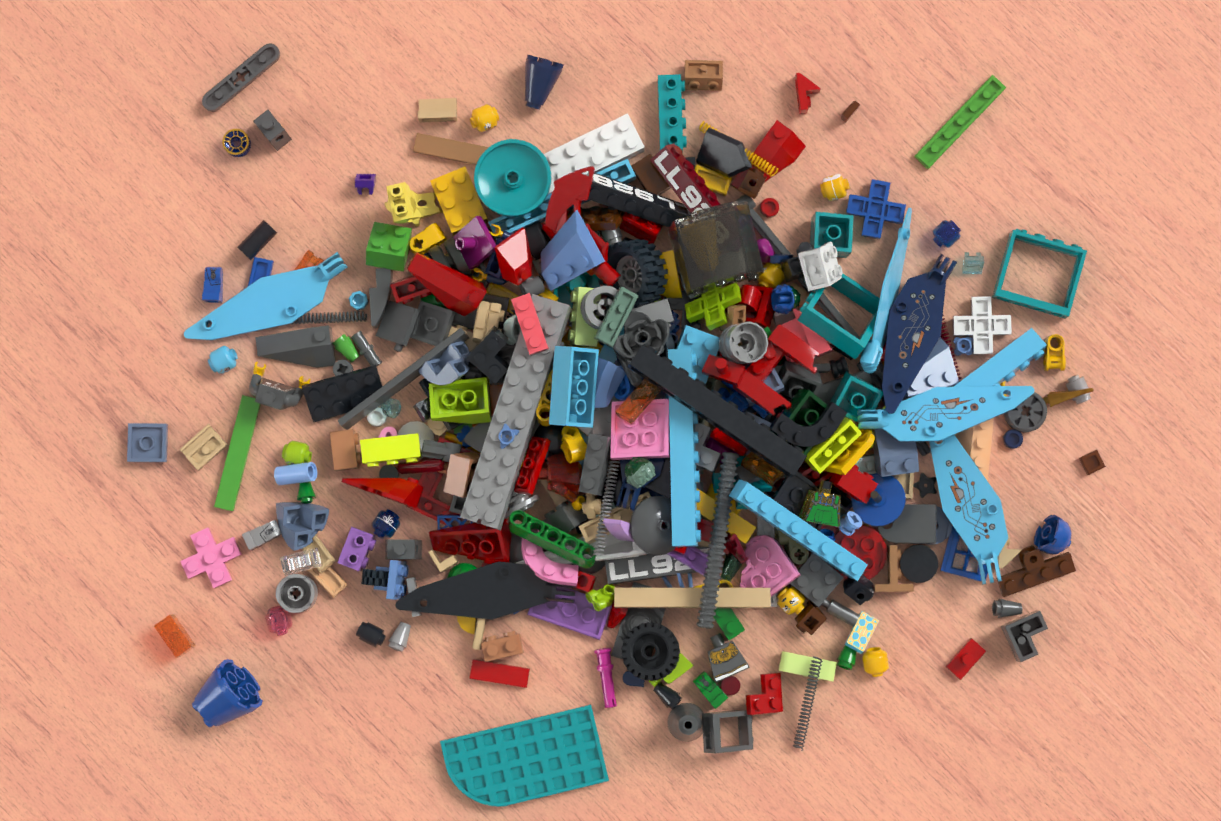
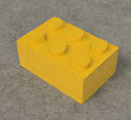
[430,166,488,237]

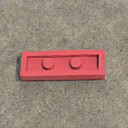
[511,293,549,355]

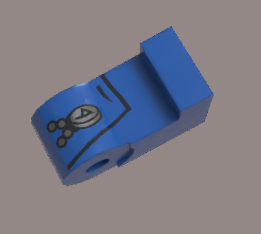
[202,267,223,303]

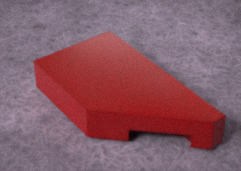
[607,600,628,629]

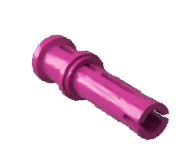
[594,648,617,708]

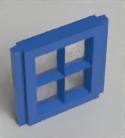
[940,526,988,582]

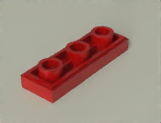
[514,437,551,495]

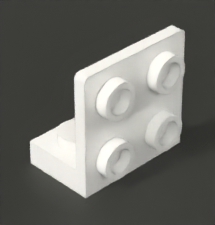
[798,242,842,291]

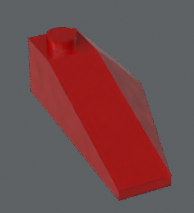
[731,120,806,194]
[407,252,487,316]
[341,477,424,509]

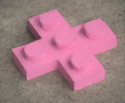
[180,528,242,588]

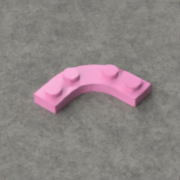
[521,529,579,586]

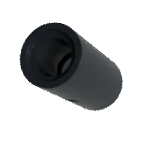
[237,220,277,260]

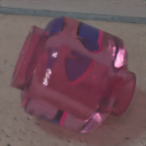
[265,606,293,636]

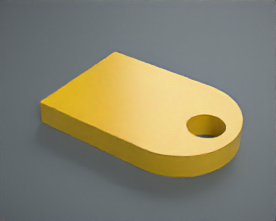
[823,429,875,475]

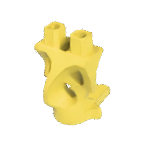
[384,182,443,227]

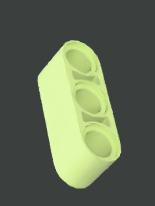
[779,651,837,681]

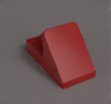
[794,73,821,114]

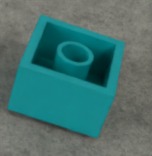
[810,212,854,258]
[830,372,883,422]

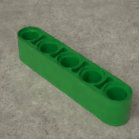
[508,510,597,568]

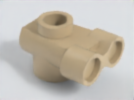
[582,493,603,519]

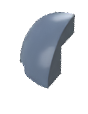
[419,341,470,385]
[276,502,329,551]

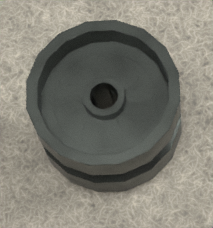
[429,237,472,276]

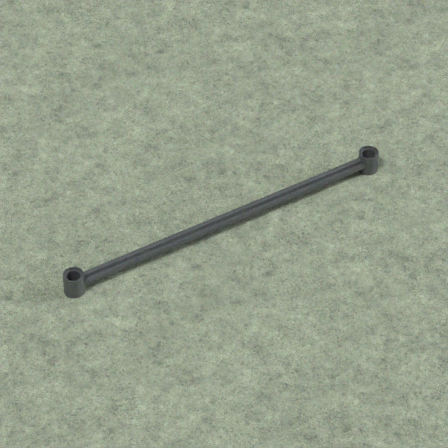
[731,194,908,401]

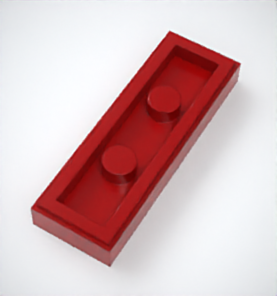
[469,659,530,688]

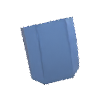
[595,357,626,408]

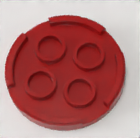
[832,524,887,580]

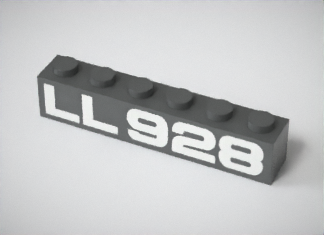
[605,547,723,585]

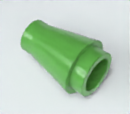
[333,334,360,362]

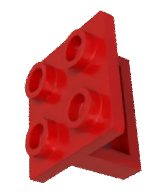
[619,213,663,244]

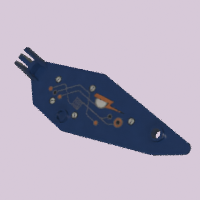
[882,254,957,414]

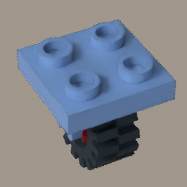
[361,560,409,600]

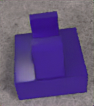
[355,174,376,195]

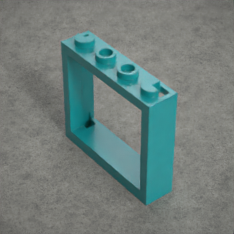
[992,229,1087,319]
[798,273,880,360]

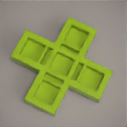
[685,275,742,330]

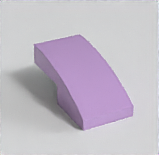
[603,518,634,542]

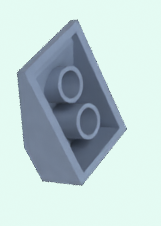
[872,429,919,477]

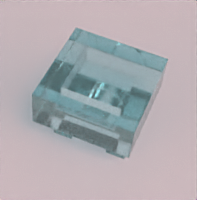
[962,252,984,274]

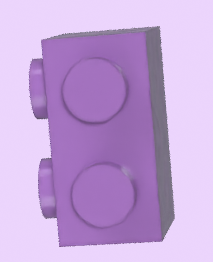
[337,527,376,571]

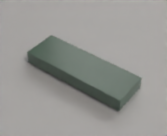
[594,286,638,348]

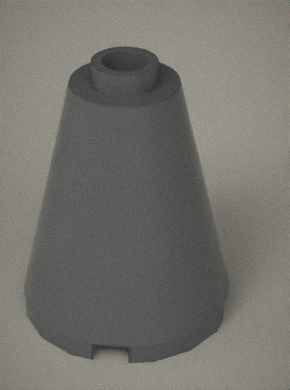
[667,703,704,742]

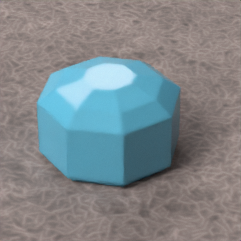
[349,291,368,311]

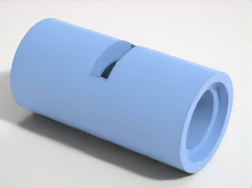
[274,462,317,485]

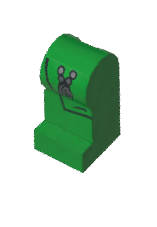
[693,671,728,709]

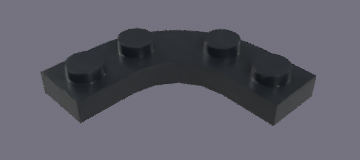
[770,402,847,447]

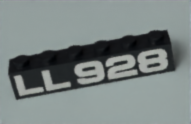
[587,171,694,230]

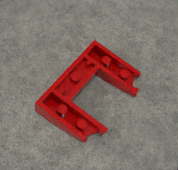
[733,324,820,416]
[406,437,470,527]

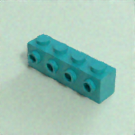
[658,74,687,153]

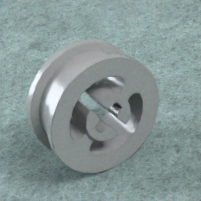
[581,286,618,329]

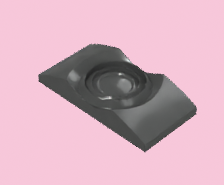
[611,582,666,659]

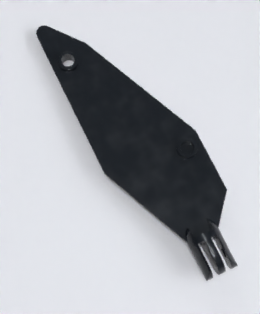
[395,561,576,620]

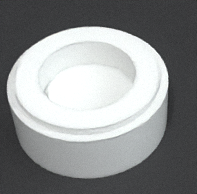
[367,407,387,427]

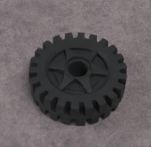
[621,622,680,681]

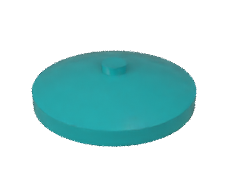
[474,139,552,217]

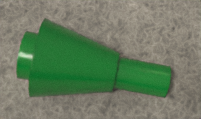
[297,482,316,504]

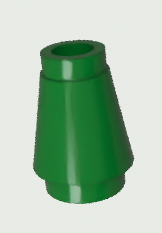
[837,645,857,670]

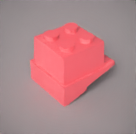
[782,309,834,364]

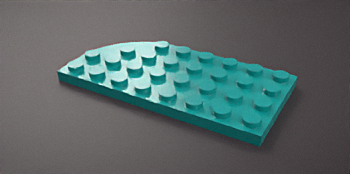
[440,704,609,807]

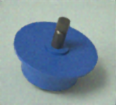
[852,473,906,526]

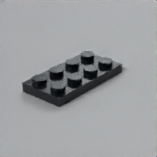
[302,365,387,423]

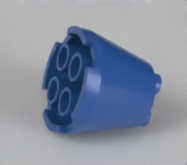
[192,659,263,727]

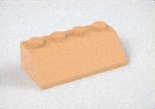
[955,418,994,481]

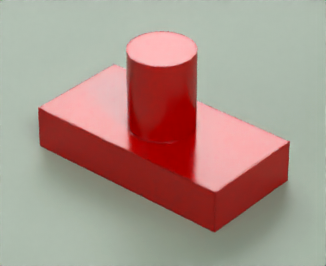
[702,354,746,386]
[945,638,986,680]

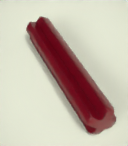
[397,460,445,474]

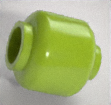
[282,441,312,465]

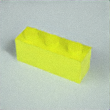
[804,417,862,473]
[360,433,421,467]

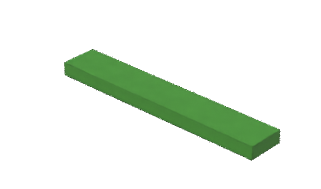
[914,75,1006,170]
[214,395,261,511]

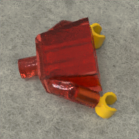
[538,452,585,511]

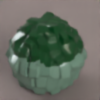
[624,457,656,489]

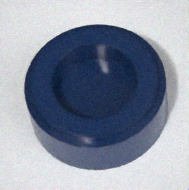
[1003,429,1023,449]

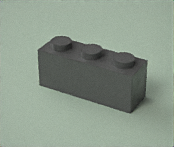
[578,433,611,496]

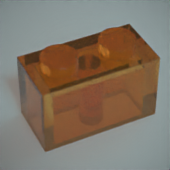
[154,614,196,658]

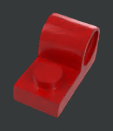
[725,285,763,312]

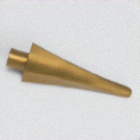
[1042,388,1094,407]

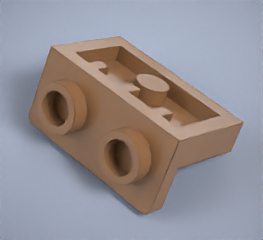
[685,60,723,91]

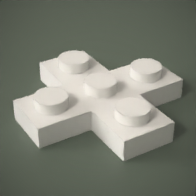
[952,296,1012,355]

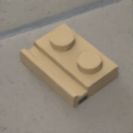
[179,424,228,470]

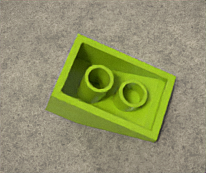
[429,377,492,424]

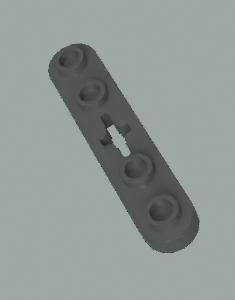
[202,43,280,112]

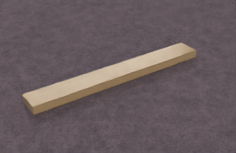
[614,588,771,608]

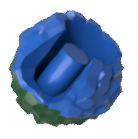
[771,284,801,314]

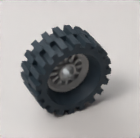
[598,239,668,309]

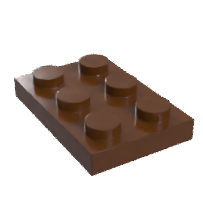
[567,206,626,231]

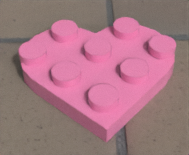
[740,535,801,597]

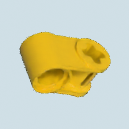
[410,223,447,255]
[1043,334,1066,371]
[561,426,587,463]

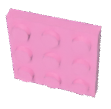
[610,399,670,460]

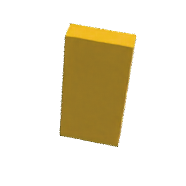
[695,165,732,196]

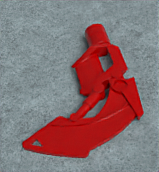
[542,166,621,287]

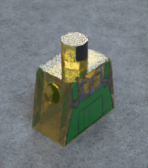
[799,480,840,527]

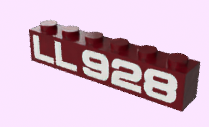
[650,143,743,251]

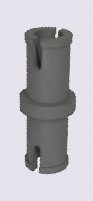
[351,331,382,366]

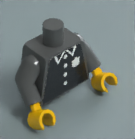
[249,362,310,410]

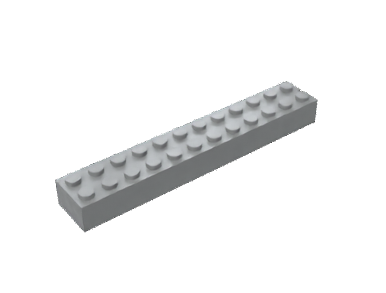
[460,294,572,531]

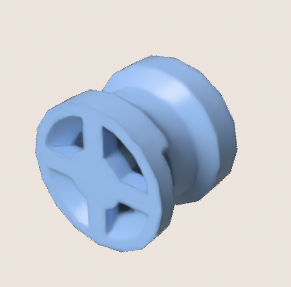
[839,511,862,536]

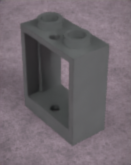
[702,710,754,753]

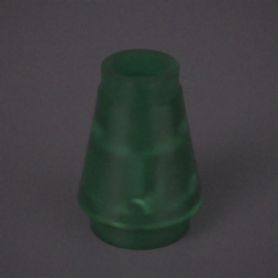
[721,552,742,582]

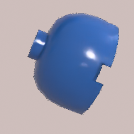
[1034,515,1072,554]

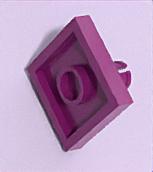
[453,216,497,269]

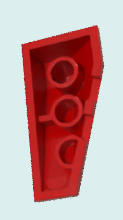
[429,519,511,564]

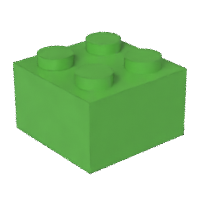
[366,222,412,272]

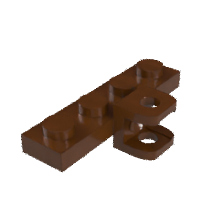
[997,545,1076,597]

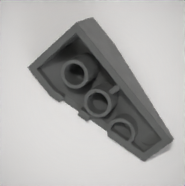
[255,325,336,368]

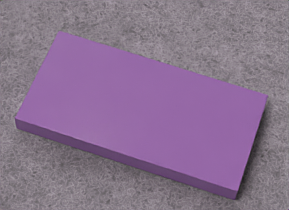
[527,587,613,640]

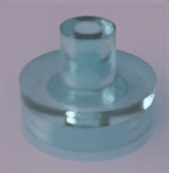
[381,398,401,418]

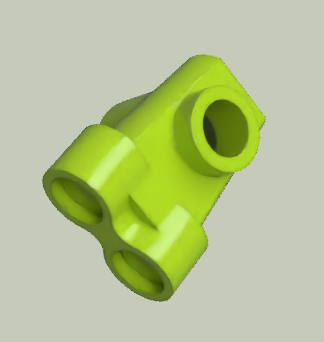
[585,584,615,612]

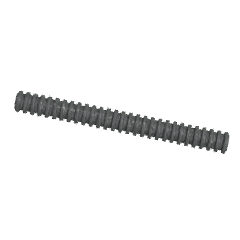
[697,452,740,629]

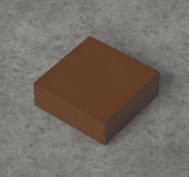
[841,101,860,123]
[1079,450,1106,475]

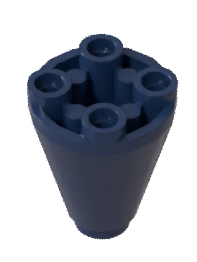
[525,54,564,110]

